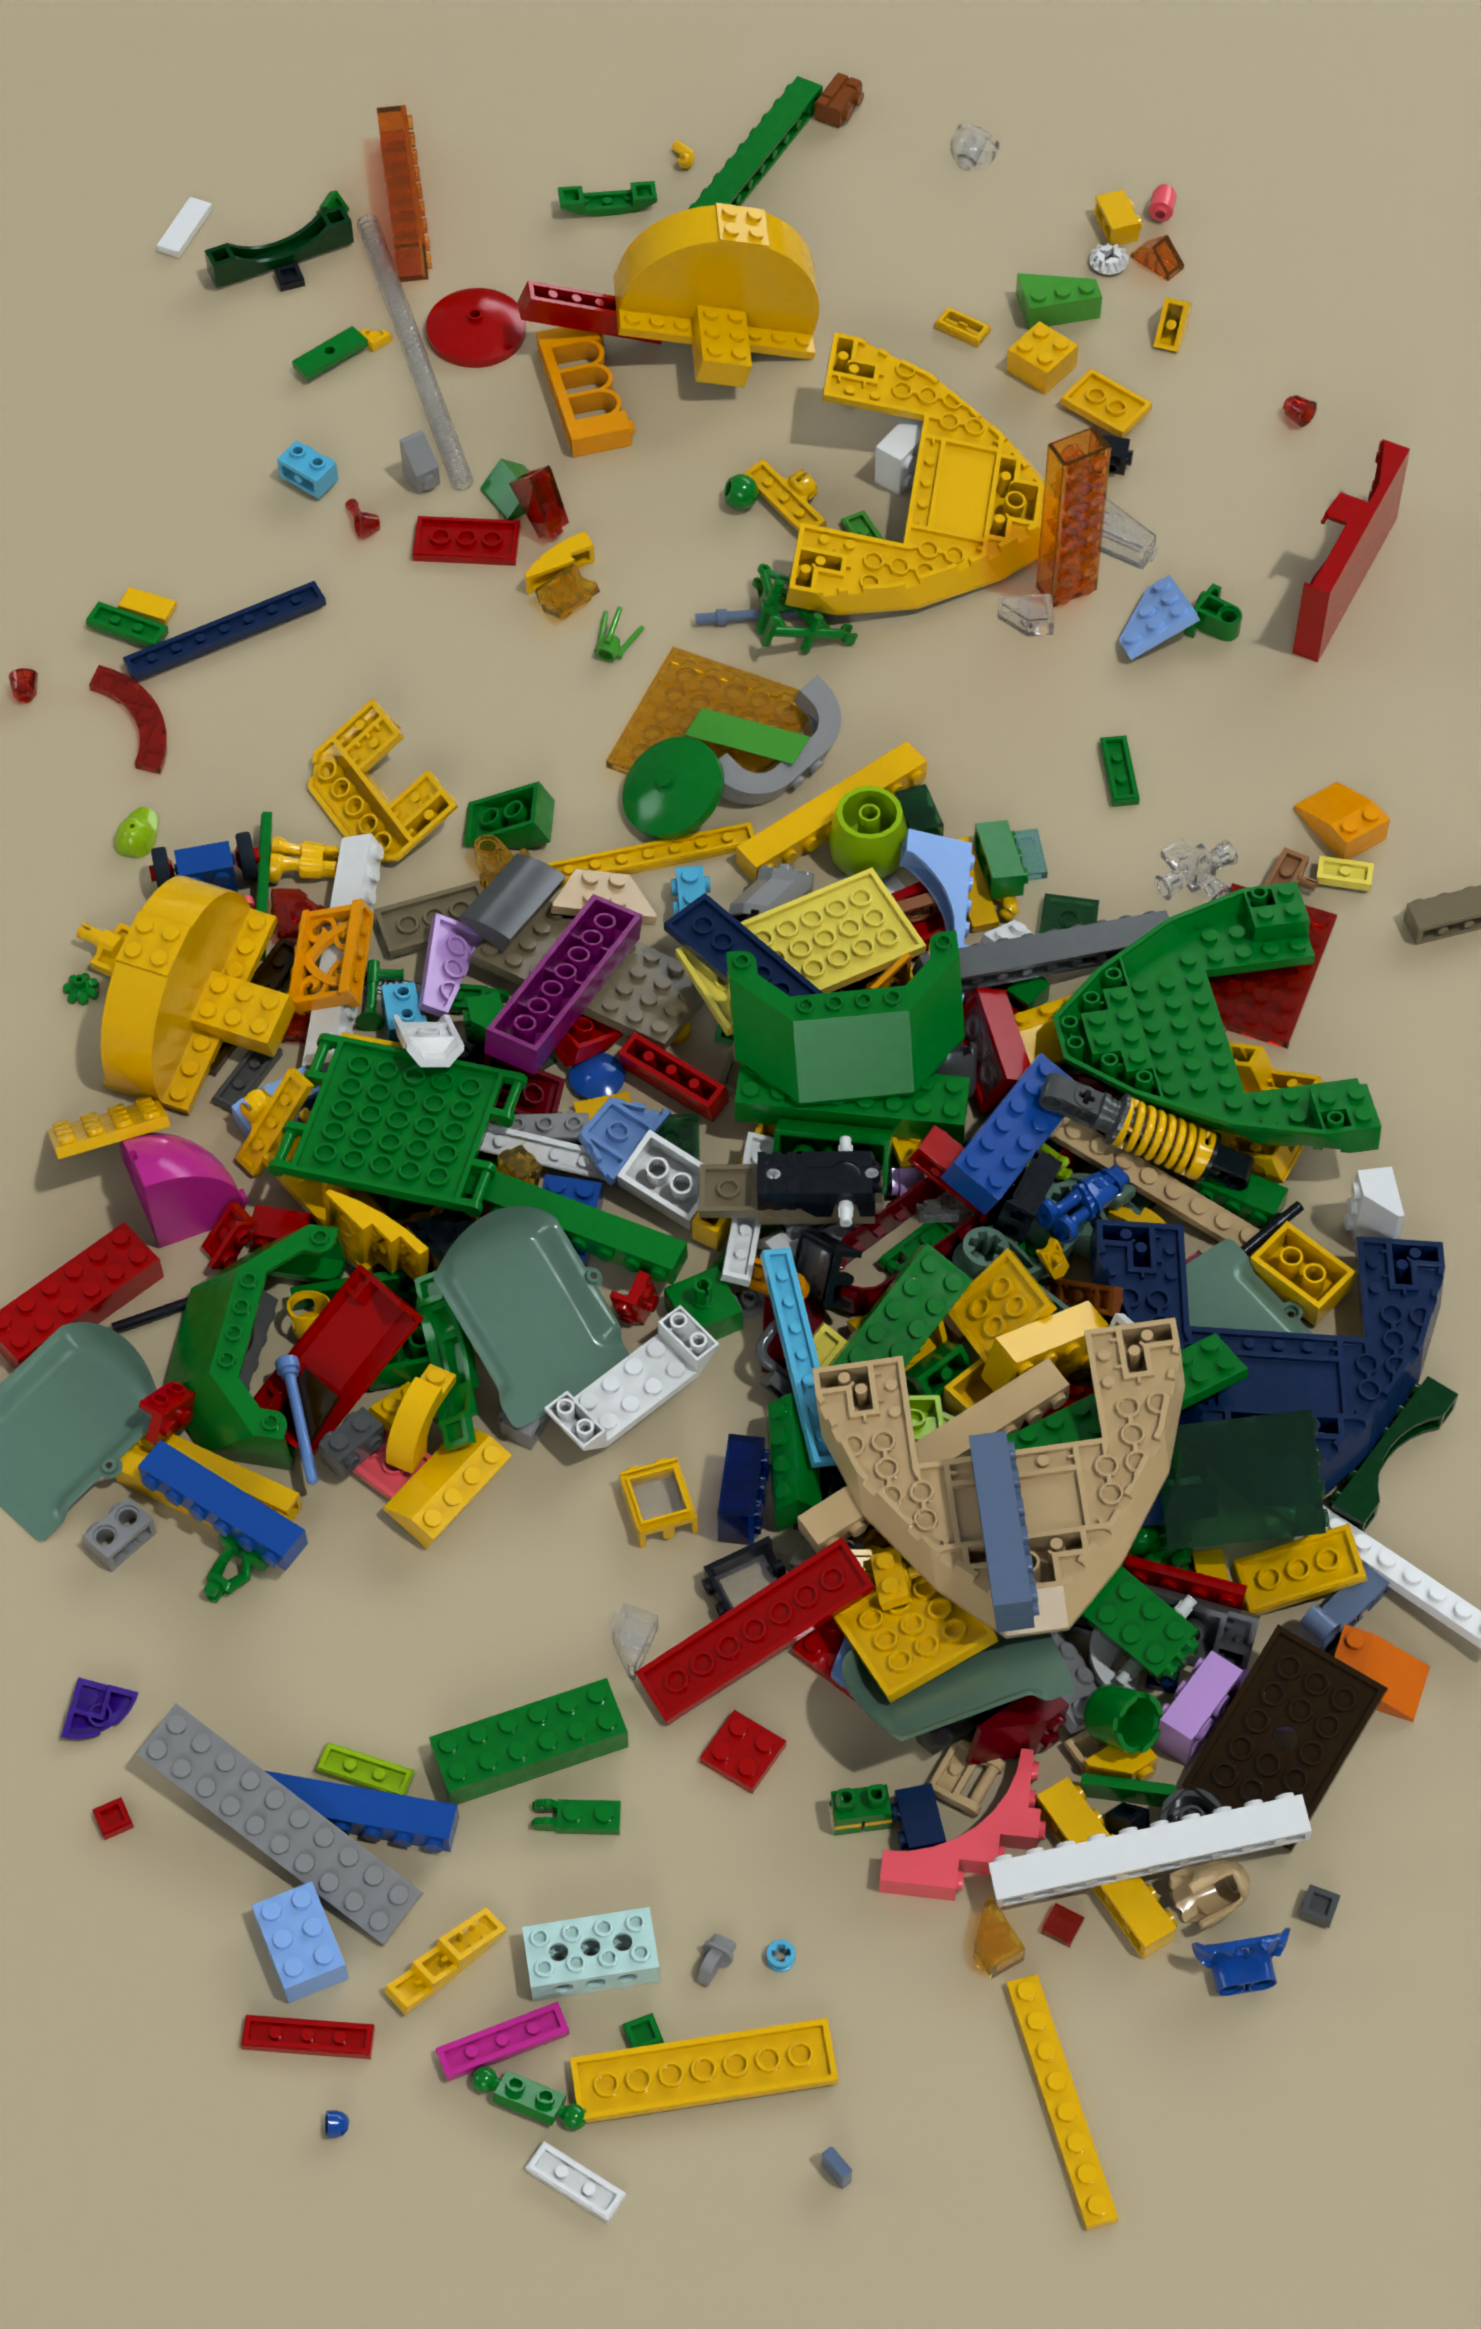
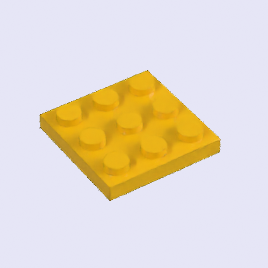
[948,1248,1057,1363]

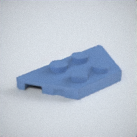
[578,1097,671,1186]

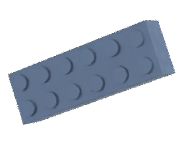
[969,1431,1040,1633]

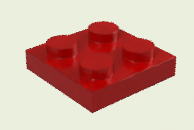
[700,1709,786,1794]

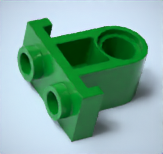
[1184,583,1242,641]

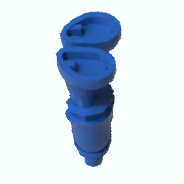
[1036,1165,1130,1243]

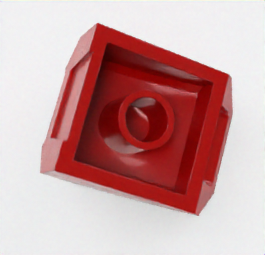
[553,1014,623,1067]

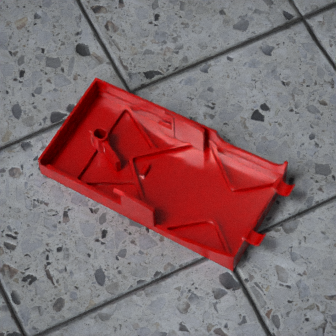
[1292,439,1410,662]

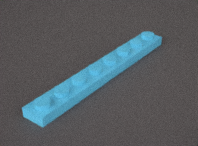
[760,1248,836,1468]

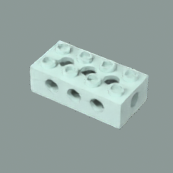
[522,1907,660,2002]

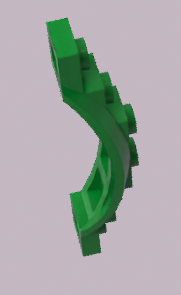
[414,1270,480,1451]

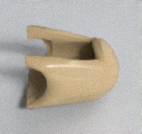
[1168,1859,1250,1930]

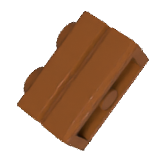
[814,72,864,128]

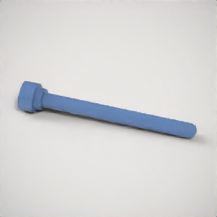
[275,1355,318,1485]

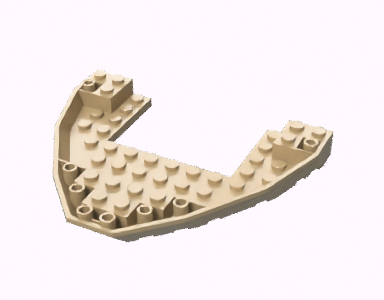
[812,1317,1185,1639]

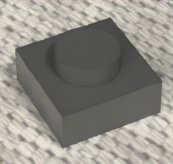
[1299,1884,1341,1928]

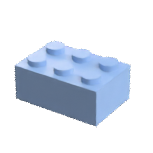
[252,1881,349,2003]

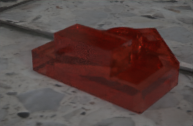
[270,888,327,938]

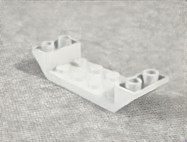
[544,1305,719,1451]

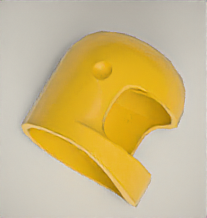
[287,1290,330,1340]

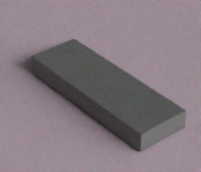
[211,1048,283,1113]

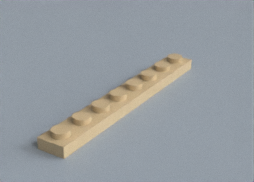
[1052,1117,1260,1259]

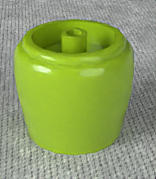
[828,786,908,879]

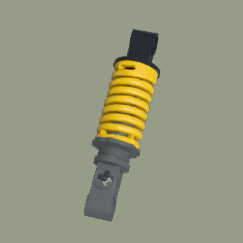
[1039,1073,1254,1191]

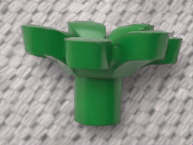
[63,973,99,1005]

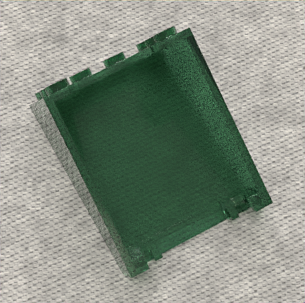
[1159,1410,1329,1551]

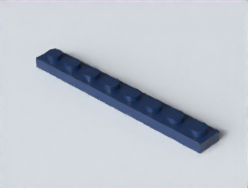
[123,581,326,682]

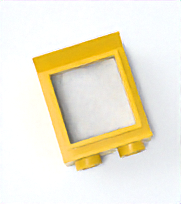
[619,1457,698,1548]

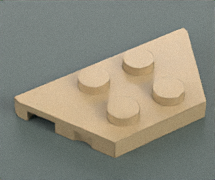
[550,869,657,925]

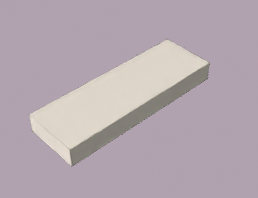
[156,197,213,258]
[525,2141,626,2224]

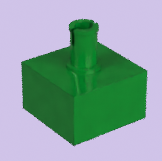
[664,1266,743,1340]

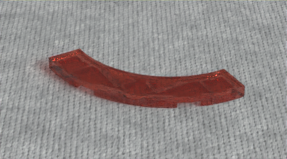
[89,665,168,774]

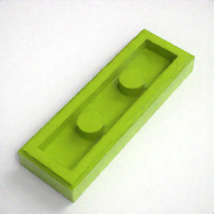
[316,1742,415,1795]

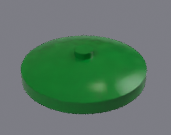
[622,736,724,840]

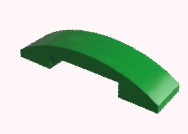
[558,181,657,216]

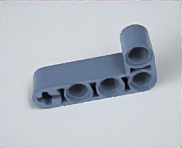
[1297,1564,1391,1653]

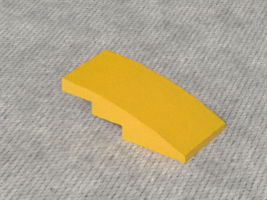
[325,1189,429,1282]

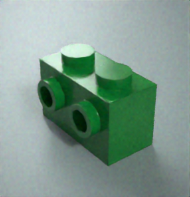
[905,1341,973,1397]

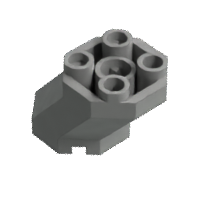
[729,863,814,922]

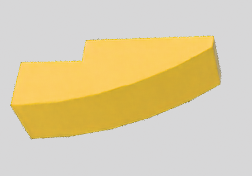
[524,531,595,595]

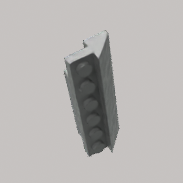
[1068,1582,1261,1669]

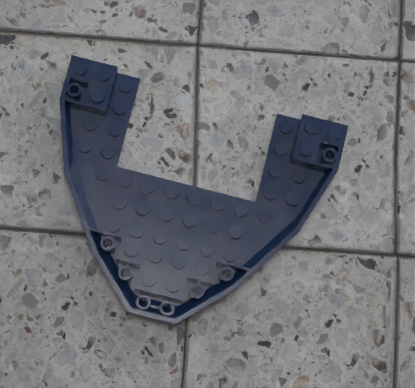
[1090,1219,1445,1508]

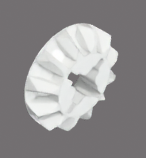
[1089,242,1129,275]

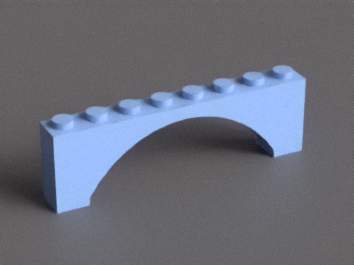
[899,829,975,999]

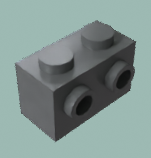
[318,1407,386,1480]

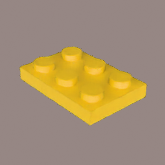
[1061,368,1152,438]

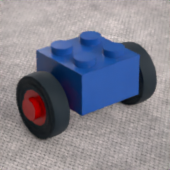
[149,832,260,892]

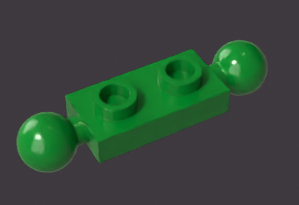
[471,2066,586,2130]

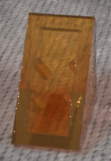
[1131,235,1184,281]

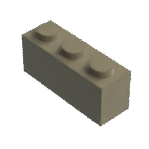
[1404,885,1481,945]

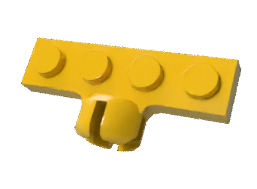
[743,459,827,532]
[235,1068,314,1176]

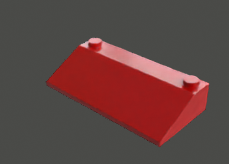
[253,1264,424,1457]

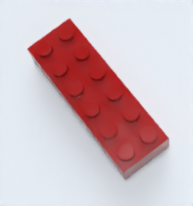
[0,1222,164,1369]

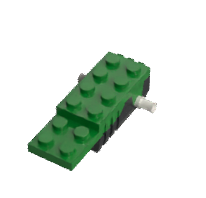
[1080,1566,1200,1687]

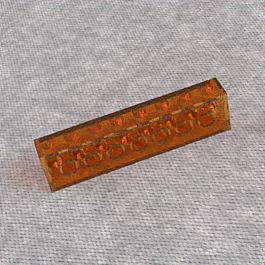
[377,105,432,283]
[1036,426,1111,608]

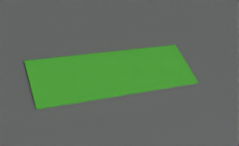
[685,708,810,764]

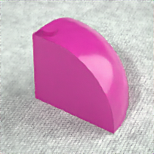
[119,1133,249,1248]

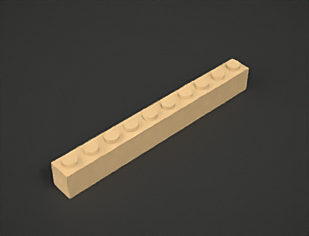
[798,1358,1070,1553]

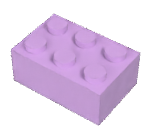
[1155,1650,1243,1766]

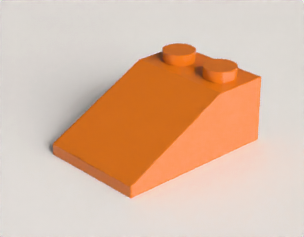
[1334,1624,1430,1722]

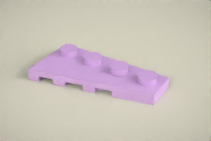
[418,913,483,1017]

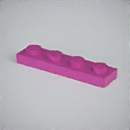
[436,2001,570,2082]

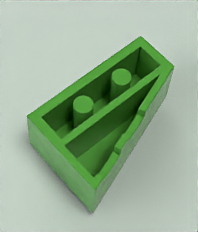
[1016,273,1102,330]

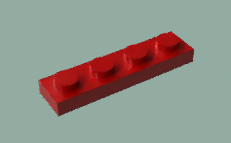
[1124,1555,1247,1610]

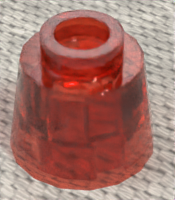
[1283,395,1317,427]
[8,668,38,703]

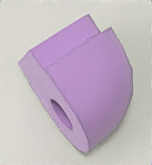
[888,1168,925,1198]

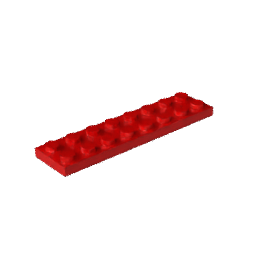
[635,1537,876,1725]

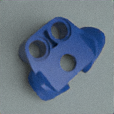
[1192,1928,1290,1996]

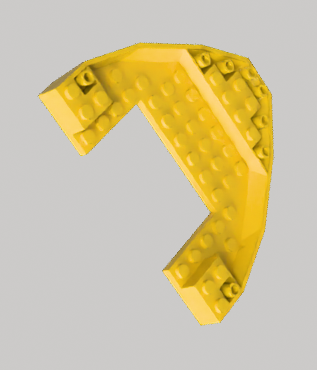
[785,332,1064,615]

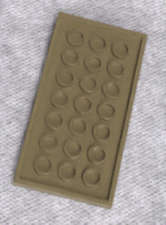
[470,901,705,1050]

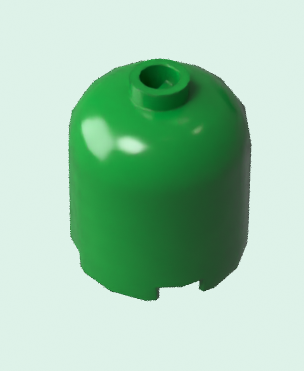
[1083,1684,1163,1754]

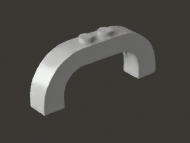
[719,675,841,805]

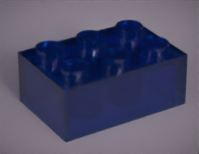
[717,1434,770,1545]

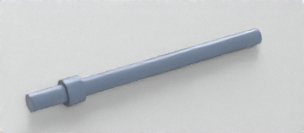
[695,609,832,625]

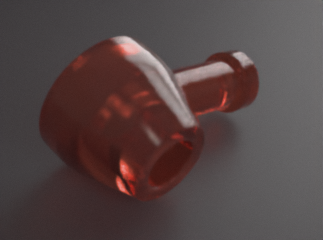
[345,499,380,538]

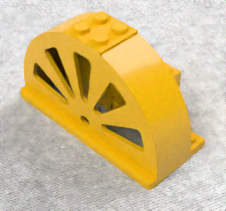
[613,203,819,388]
[100,876,296,1115]

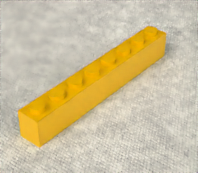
[736,741,927,882]

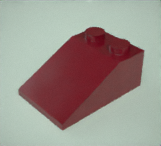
[477,1053,566,1114]
[965,1695,1069,1765]

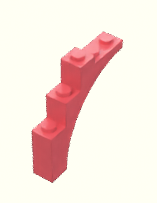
[879,1748,1046,1901]

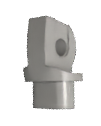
[697,1934,736,1986]

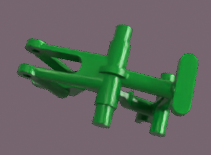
[752,564,858,653]

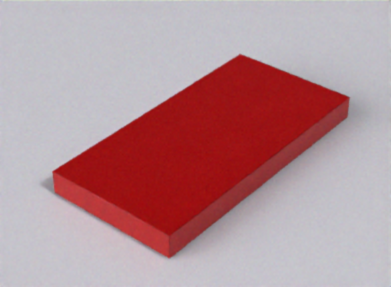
[412,516,521,566]

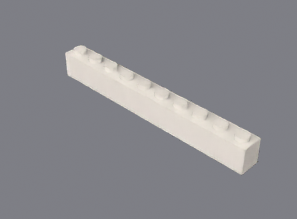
[302,833,384,1073]
[988,1792,1312,1908]

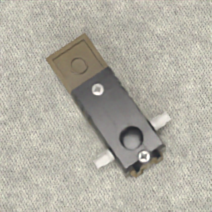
[699,1136,883,1227]

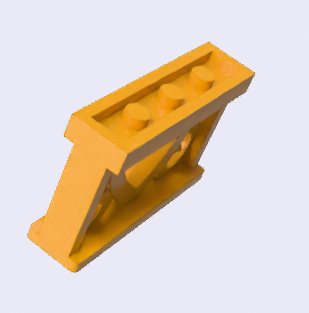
[287,899,374,1015]

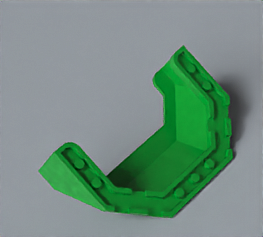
[726,930,965,1106]
[164,1224,347,1470]

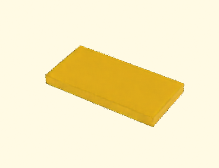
[1232,1523,1368,1615]

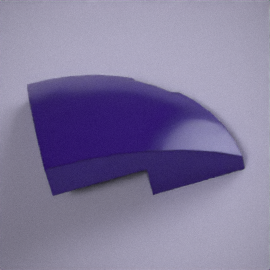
[61,1677,139,1739]

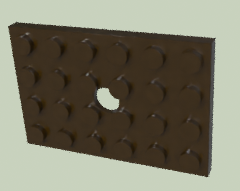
[1182,1624,1388,1852]

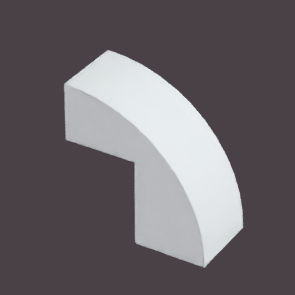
[1088,1629,1139,1690]

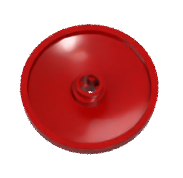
[426,288,526,368]

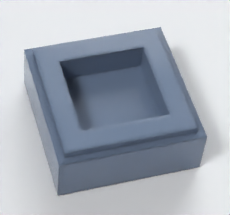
[821,2146,852,2189]

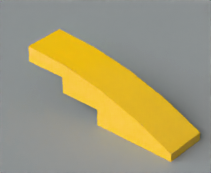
[384,1907,507,2015]

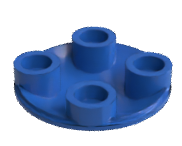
[569,1052,625,1099]

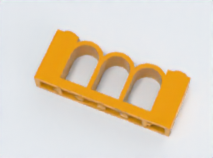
[536,327,635,458]

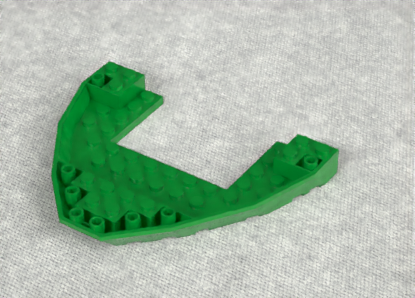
[1052,881,1382,1153]

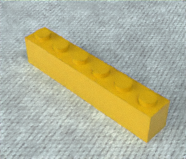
[1035,1777,1177,1959]

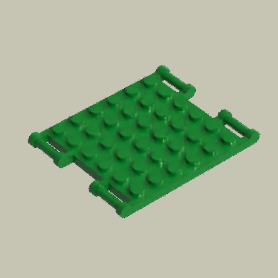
[267,1033,528,1218]

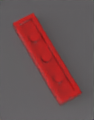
[241,2015,375,2059]

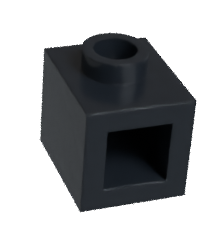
[1094,434,1134,475]

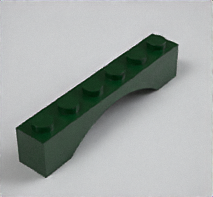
[204,205,354,288]
[1329,1376,1458,1532]

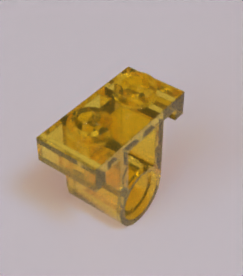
[474,834,531,890]

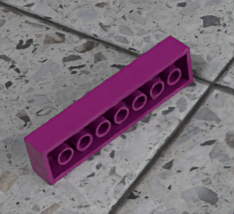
[484,894,642,1075]

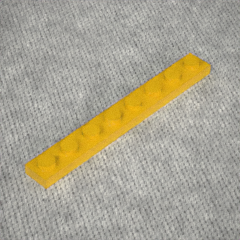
[1006,1974,1118,2231]

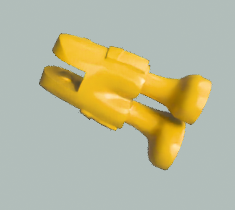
[269,836,340,884]

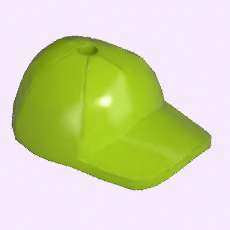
[114,807,159,858]

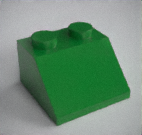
[462,992,503,1056]

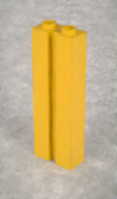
[116,1433,302,1527]

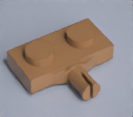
[1263,847,1319,891]

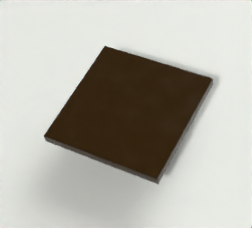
[279,1368,340,1444]

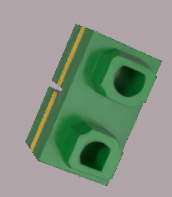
[829,1784,892,1836]

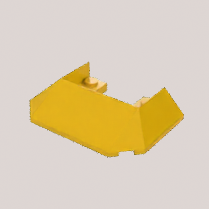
[307,698,458,862]

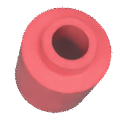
[1149,184,1177,221]

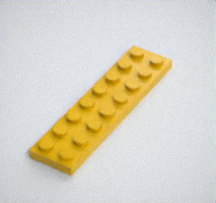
[570,2018,839,2123]

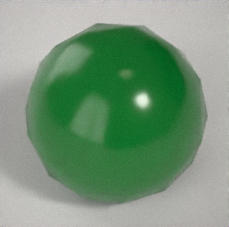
[724,474,759,510]

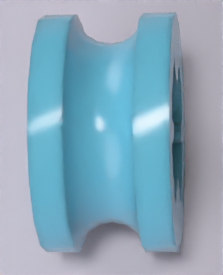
[766,1940,796,1973]

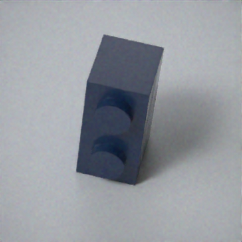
[890,1783,946,1851]

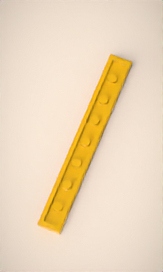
[546,822,755,889]

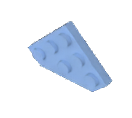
[1119,575,1200,660]

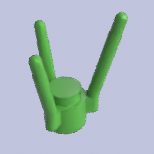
[594,606,644,662]

